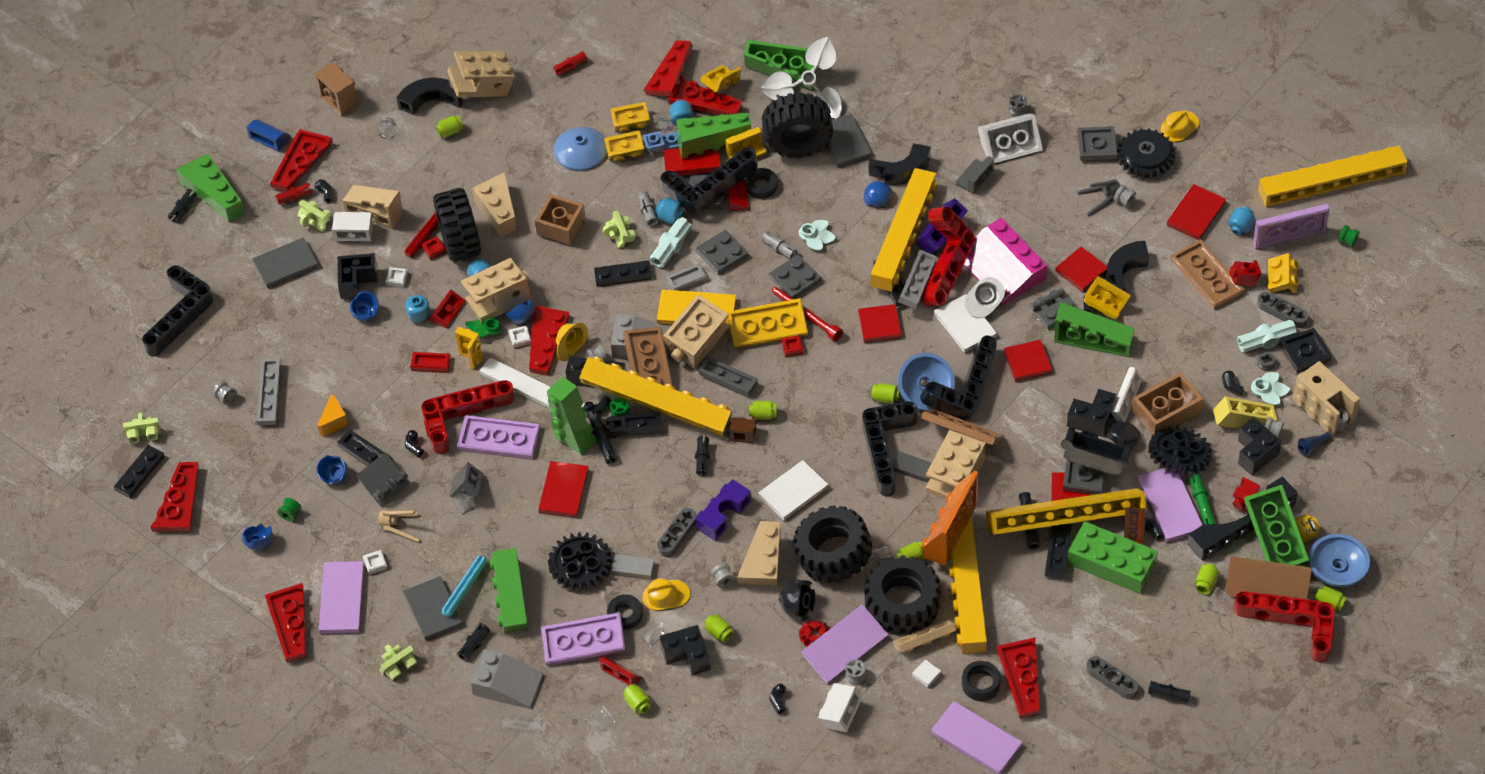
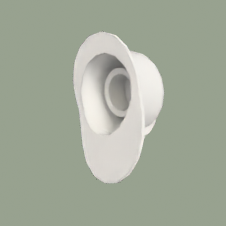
[965,276,1005,318]

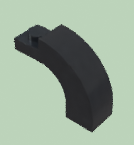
[396,77,463,115]
[868,143,931,185]
[1106,241,1149,291]

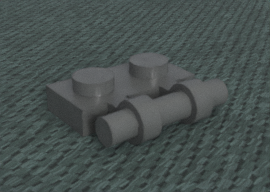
[1030,288,1078,330]

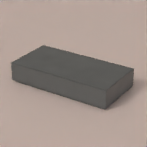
[892,452,932,482]

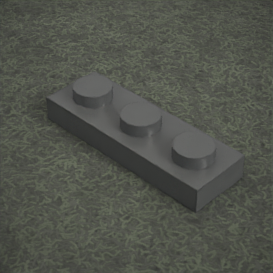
[698,357,758,397]

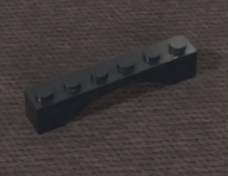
[1187,476,1298,561]

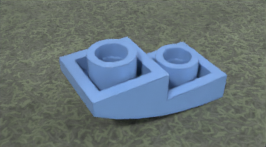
[643,131,679,152]

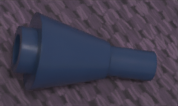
[1298,432,1331,456]

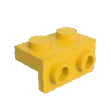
[700,65,742,93]
[610,102,650,132]
[725,127,766,159]
[604,130,645,162]
[1268,253,1299,294]
[1084,276,1130,320]
[455,327,483,369]

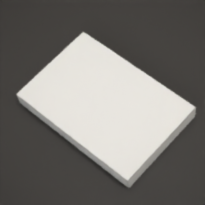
[934,294,997,353]
[758,460,828,521]

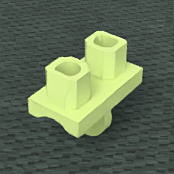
[298,200,331,232]
[603,211,635,248]
[123,413,161,444]
[379,644,417,681]

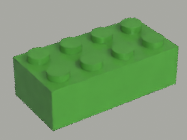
[1244,485,1309,566]
[1067,521,1158,594]

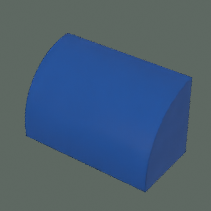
[247,119,291,152]

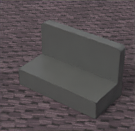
[956,156,994,194]
[450,462,483,498]

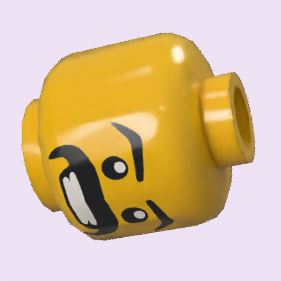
[1295,514,1320,543]

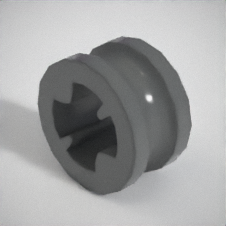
[1257,352,1276,371]

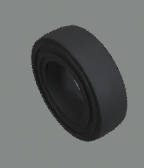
[745,168,778,199]
[607,594,643,630]

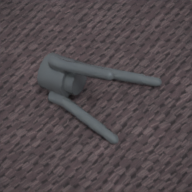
[1077,179,1120,216]

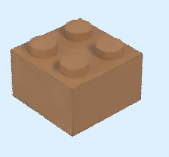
[315,62,358,116]
[535,194,586,245]

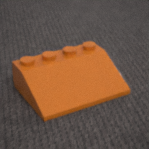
[921,470,978,566]

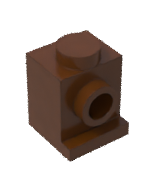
[727,417,757,444]

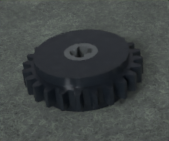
[1117,128,1176,179]

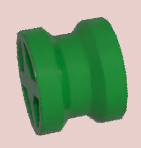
[1338,225,1360,248]
[610,397,630,416]
[277,497,302,522]

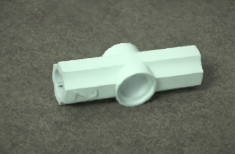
[650,218,692,268]
[1237,320,1297,353]

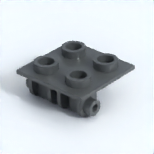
[356,452,409,506]

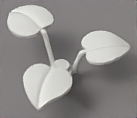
[761,37,841,119]

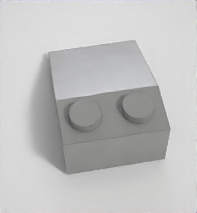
[611,314,670,362]
[471,649,544,709]

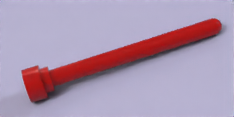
[772,287,843,342]

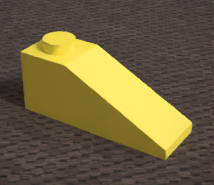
[1213,396,1278,428]

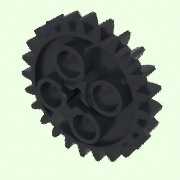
[1148,426,1212,476]
[548,532,612,591]

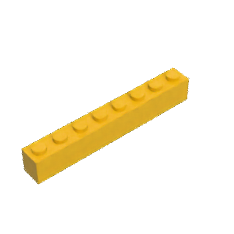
[1258,145,1408,207]
[870,168,938,291]
[579,356,732,436]
[986,489,1146,534]
[948,516,987,654]

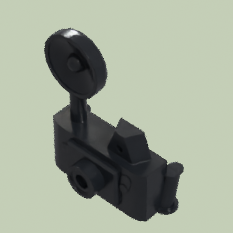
[1061,421,1140,475]

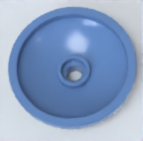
[554,127,607,171]
[898,353,955,411]
[1309,534,1370,587]

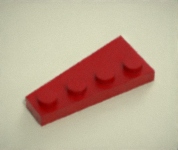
[643,40,693,96]
[668,75,742,115]
[270,129,333,191]
[529,305,570,376]
[150,462,199,532]
[265,583,306,663]
[996,637,1039,719]

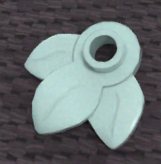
[799,220,835,251]
[1251,372,1290,405]

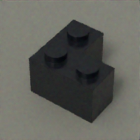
[337,253,378,299]
[1067,389,1117,437]
[1238,417,1282,476]
[659,625,711,676]

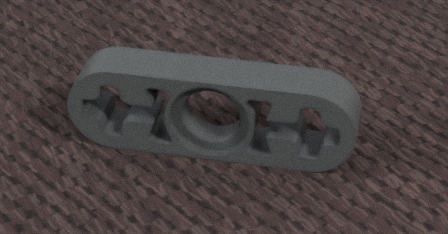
[1257,292,1308,328]
[657,508,696,557]
[1086,656,1138,699]

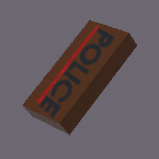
[1124,507,1146,545]

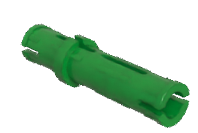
[1189,474,1216,525]

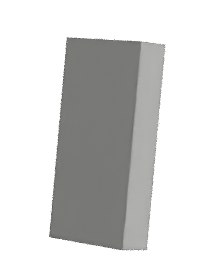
[665,263,707,291]
[612,554,655,579]

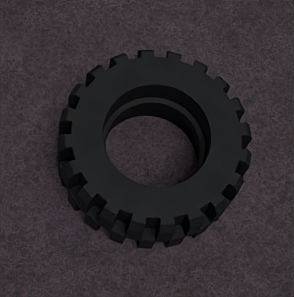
[762,92,833,158]
[433,187,481,262]
[793,505,873,583]
[864,555,941,634]

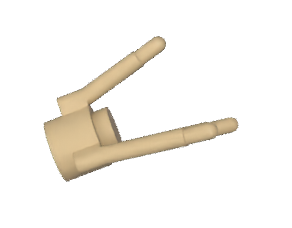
[378,510,420,543]

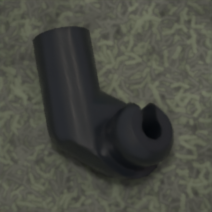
[1222,370,1244,396]
[1145,517,1164,540]

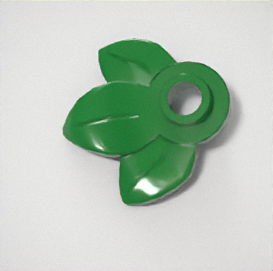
[465,318,501,338]

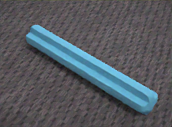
[442,555,487,617]

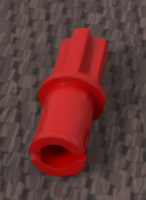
[553,51,588,75]
[275,183,313,205]

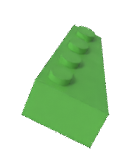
[744,40,817,91]
[676,113,751,159]
[176,154,245,222]
[1054,302,1135,357]
[547,376,597,456]
[489,548,528,633]

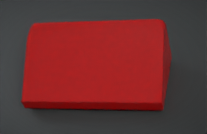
[729,179,749,211]
[428,289,466,328]
[599,657,642,686]

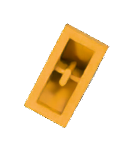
[317,395,348,437]

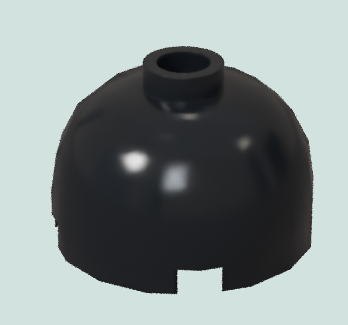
[779,580,816,621]

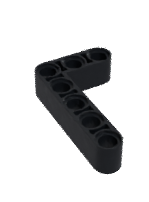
[661,147,758,214]
[142,265,214,356]
[920,335,997,420]
[862,401,917,497]

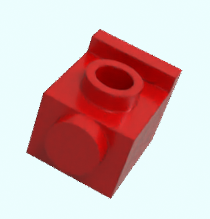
[1229,260,1262,287]
[1232,477,1260,513]

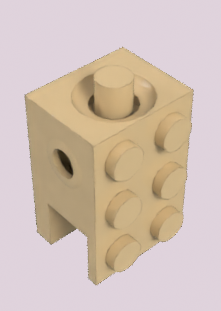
[447,51,515,97]
[461,258,532,323]
[663,294,730,369]
[1293,361,1360,436]
[926,430,986,499]

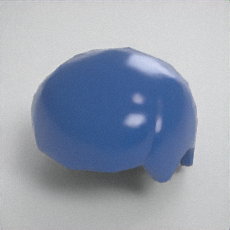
[863,181,893,209]
[350,291,379,322]
[506,299,535,324]
[316,455,348,485]
[242,523,272,551]

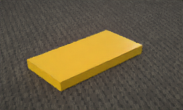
[657,290,736,329]
[727,298,808,349]

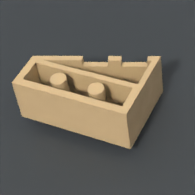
[472,172,517,238]
[343,185,403,230]
[737,521,781,586]

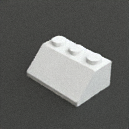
[977,114,1043,163]

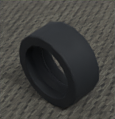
[962,660,1001,701]

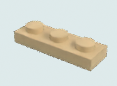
[893,619,956,653]

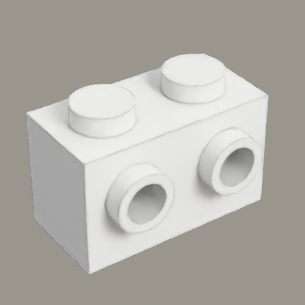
[332,212,374,241]
[818,683,862,732]

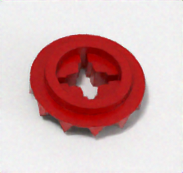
[799,619,831,647]

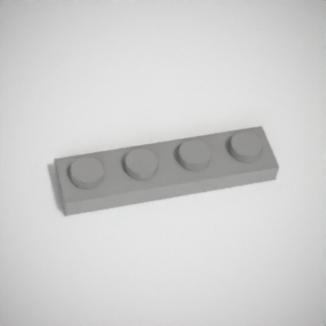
[898,250,937,309]
[256,358,281,425]

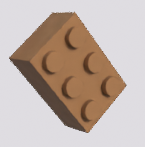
[1132,372,1204,435]

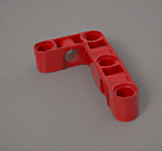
[921,206,975,307]
[421,380,515,454]
[1233,591,1335,663]

